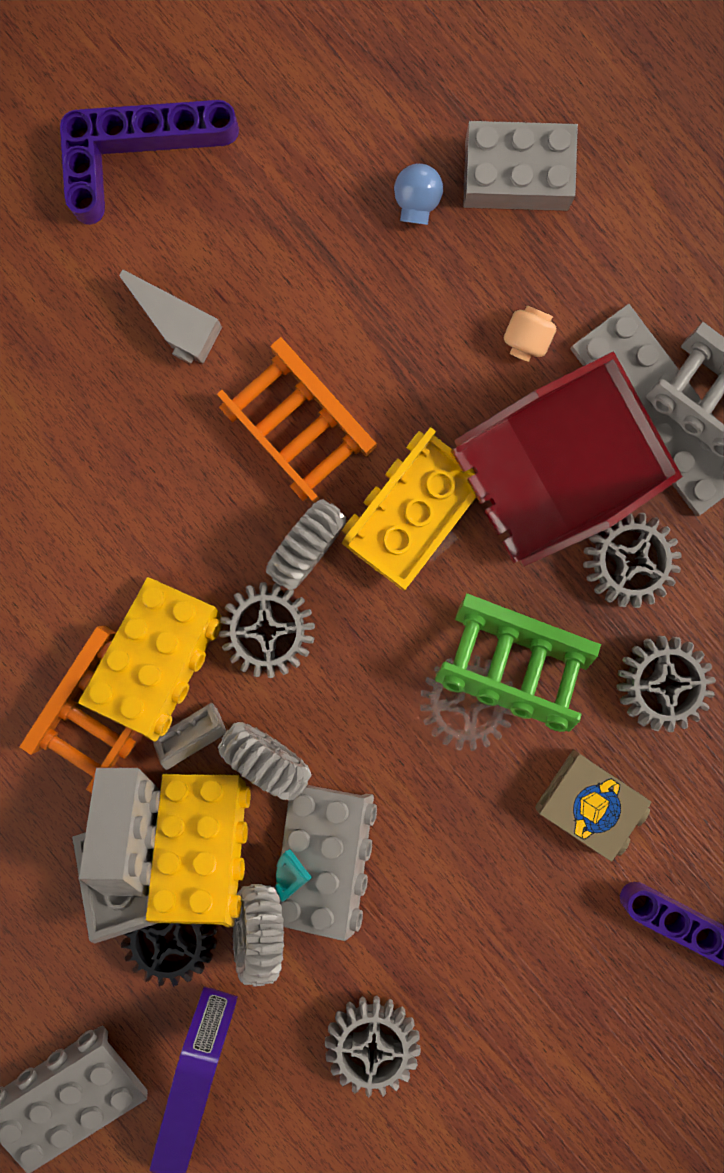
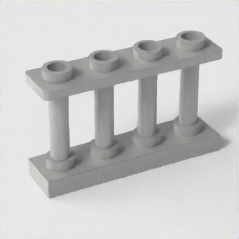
[645,322,724,458]

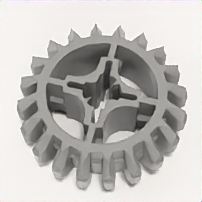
[266,499,346,590]
[583,513,681,608]
[219,582,315,678]
[617,636,716,732]
[218,722,312,800]
[232,884,285,986]
[325,995,421,1098]

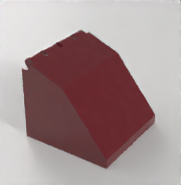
[451,351,683,567]

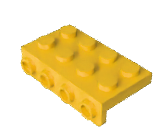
[341,427,476,591]
[78,577,222,742]
[146,774,251,927]

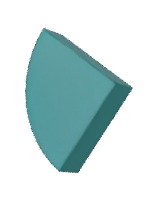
[275,849,312,902]

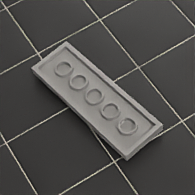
[570,304,724,516]

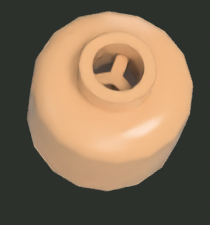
[504,305,556,362]

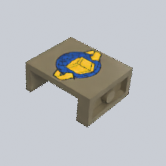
[535,749,652,862]

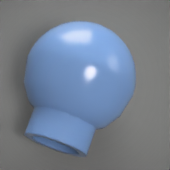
[394,163,443,225]

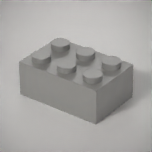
[463,121,578,211]
[78,768,161,896]

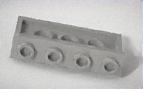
[280,785,377,941]
[0,1026,148,1173]

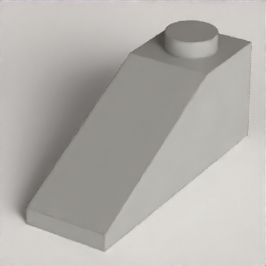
[119,270,222,364]

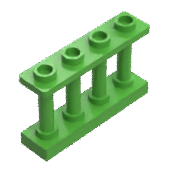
[435,594,601,732]

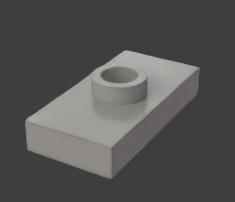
[153,703,226,770]

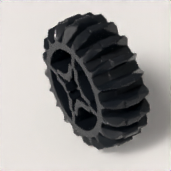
[121,923,218,987]

